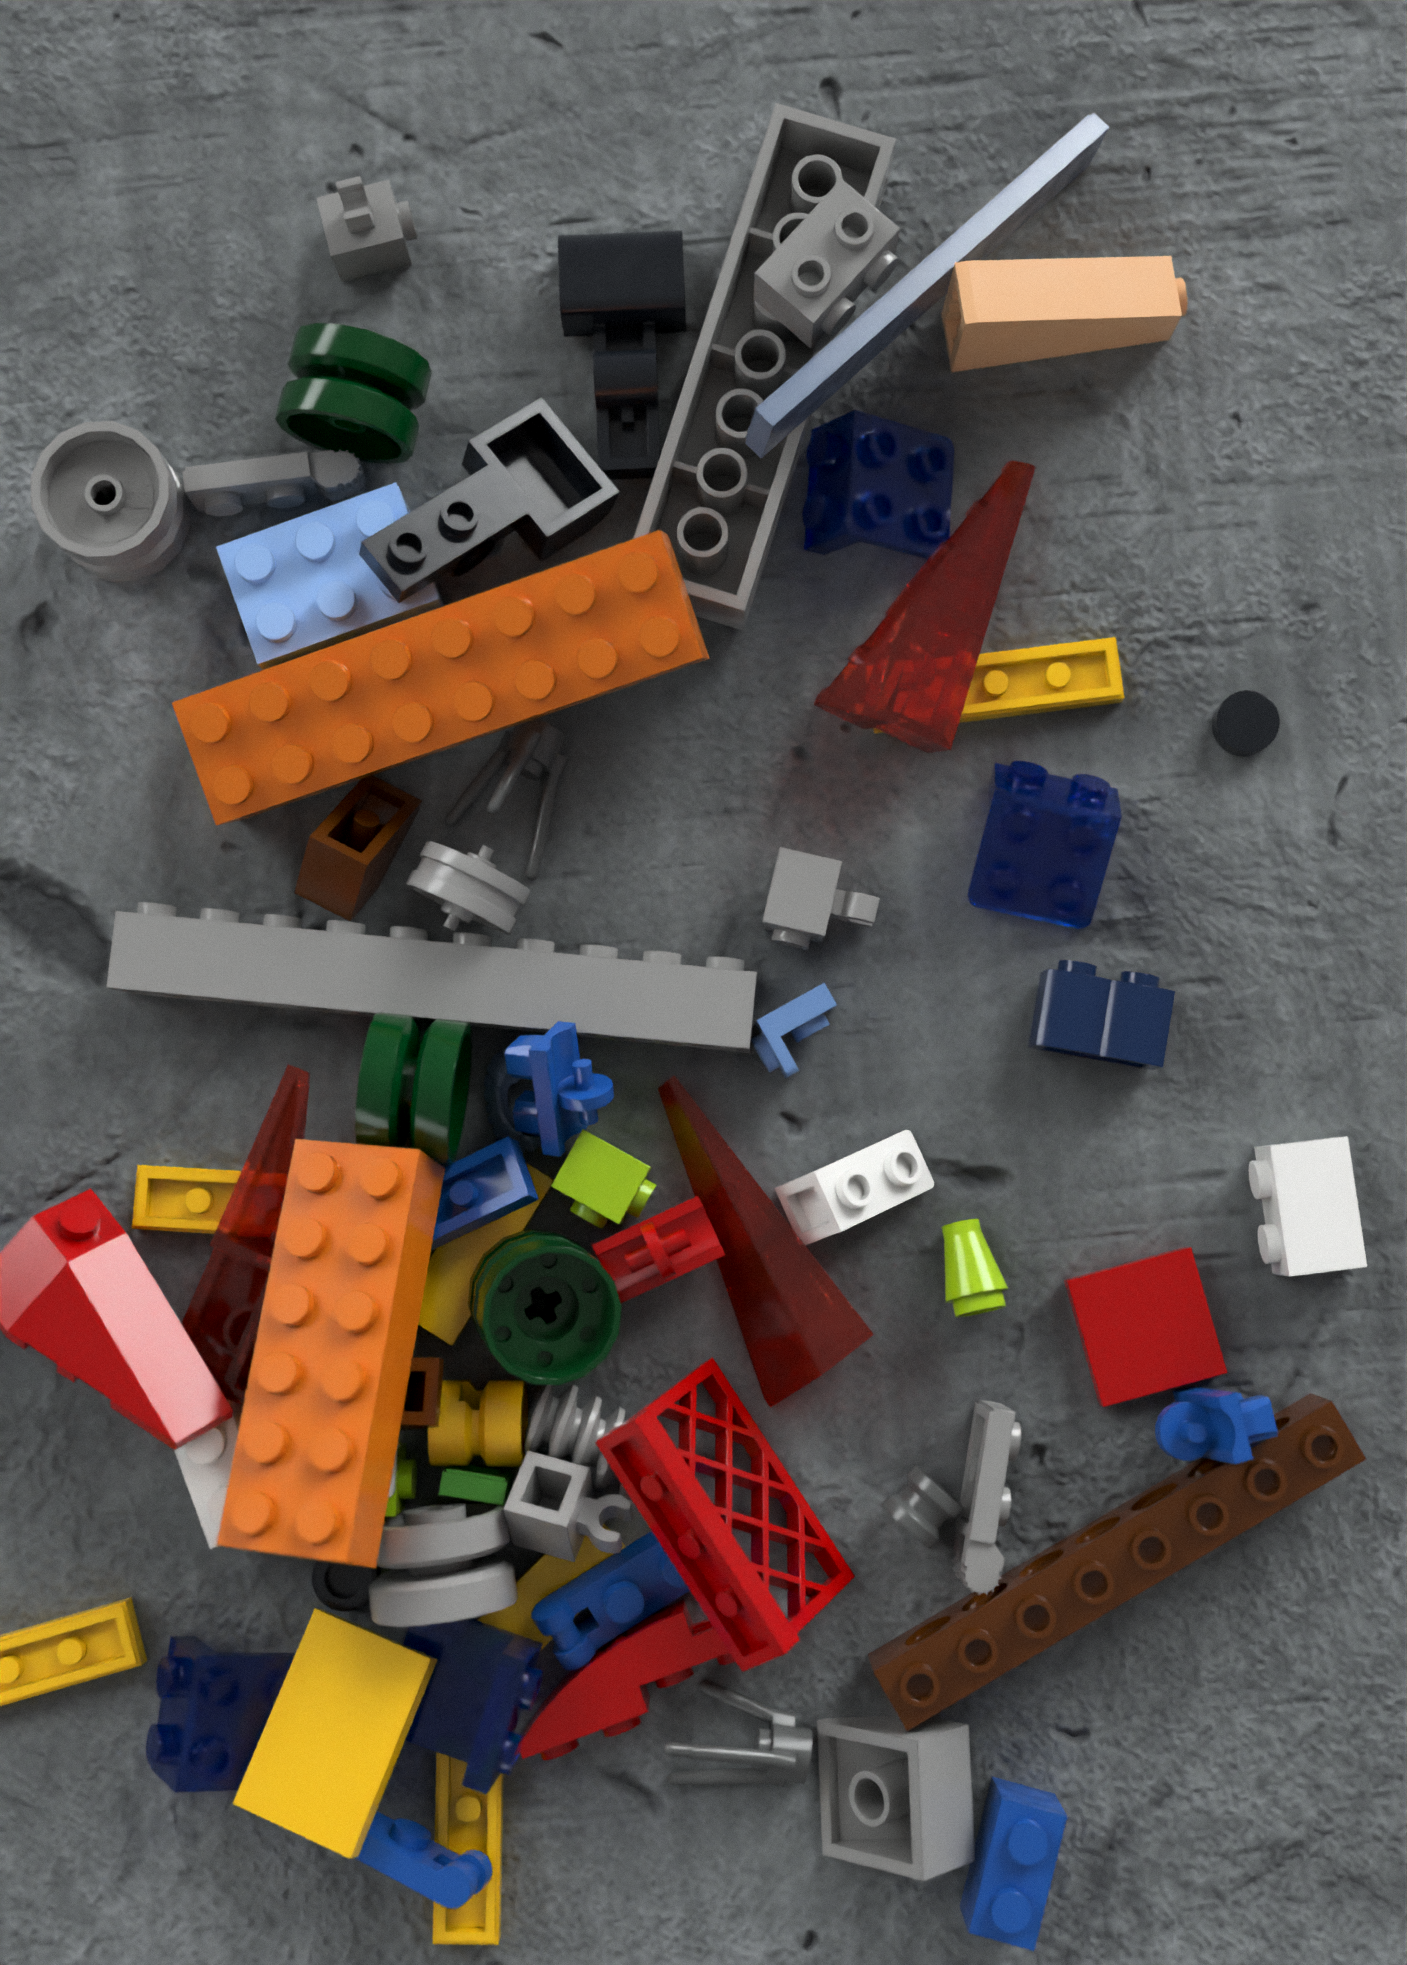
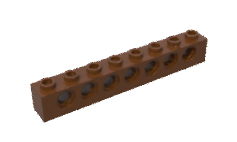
[868,1393,1366,1731]

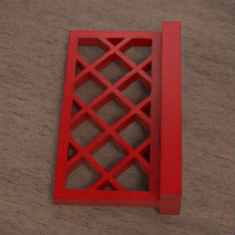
[595,1357,855,1672]

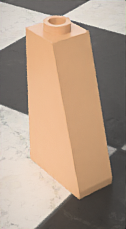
[942,256,1187,373]

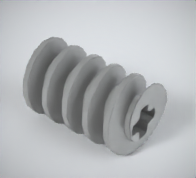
[524,1384,670,1499]

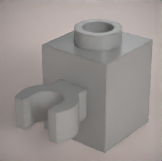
[316,176,418,282]
[761,847,880,950]
[503,1450,634,1562]

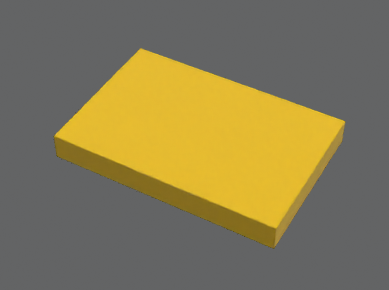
[233,1608,438,1859]

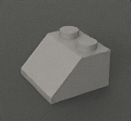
[817,1715,975,1881]

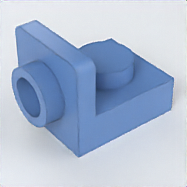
[751,983,837,1079]

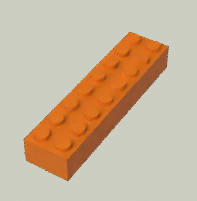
[172,530,710,826]

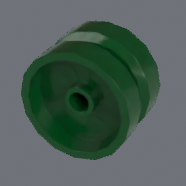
[275,323,432,464]
[355,1012,473,1165]

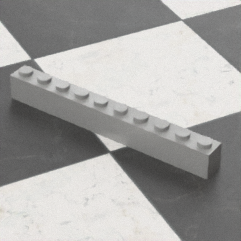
[106,902,757,1053]

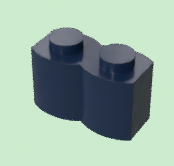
[1028,960,1175,1070]

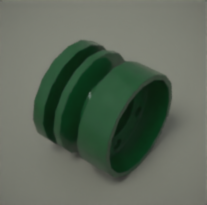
[468,1229,622,1386]

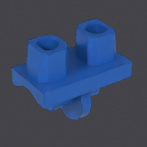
[504,1021,614,1157]
[1155,1387,1278,1464]

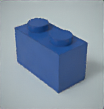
[960,1776,1067,1951]

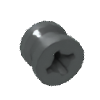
[881,1465,965,1549]

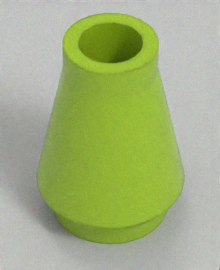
[941,1219,1009,1318]

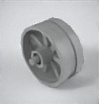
[406,841,531,935]

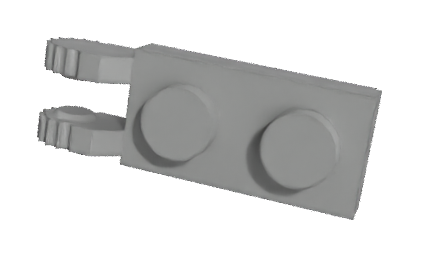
[182,449,368,516]
[951,1400,1021,1595]

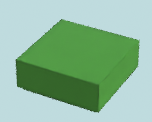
[438,1464,513,1506]

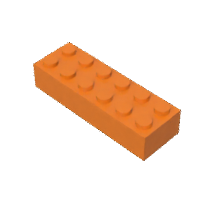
[216,1139,445,1569]

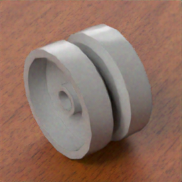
[30,421,191,582]
[368,1502,518,1626]

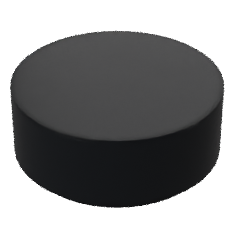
[1212,690,1280,757]
[312,1561,380,1612]

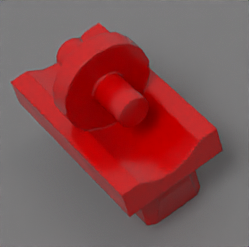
[592,1196,725,1303]

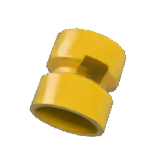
[428,1380,528,1467]

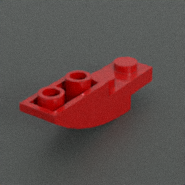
[518,1600,736,1760]

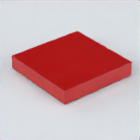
[1064,1247,1228,1407]

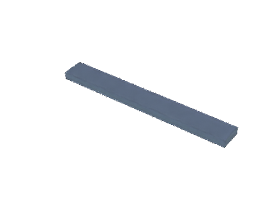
[745,113,1110,458]

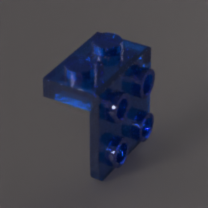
[802,410,954,560]
[968,761,1122,929]
[404,1618,544,1795]
[146,1636,296,1792]

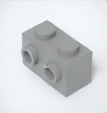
[754,179,900,348]

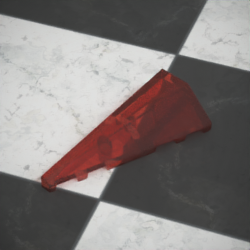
[814,460,1036,753]
[181,1064,310,1406]
[658,1076,874,1408]

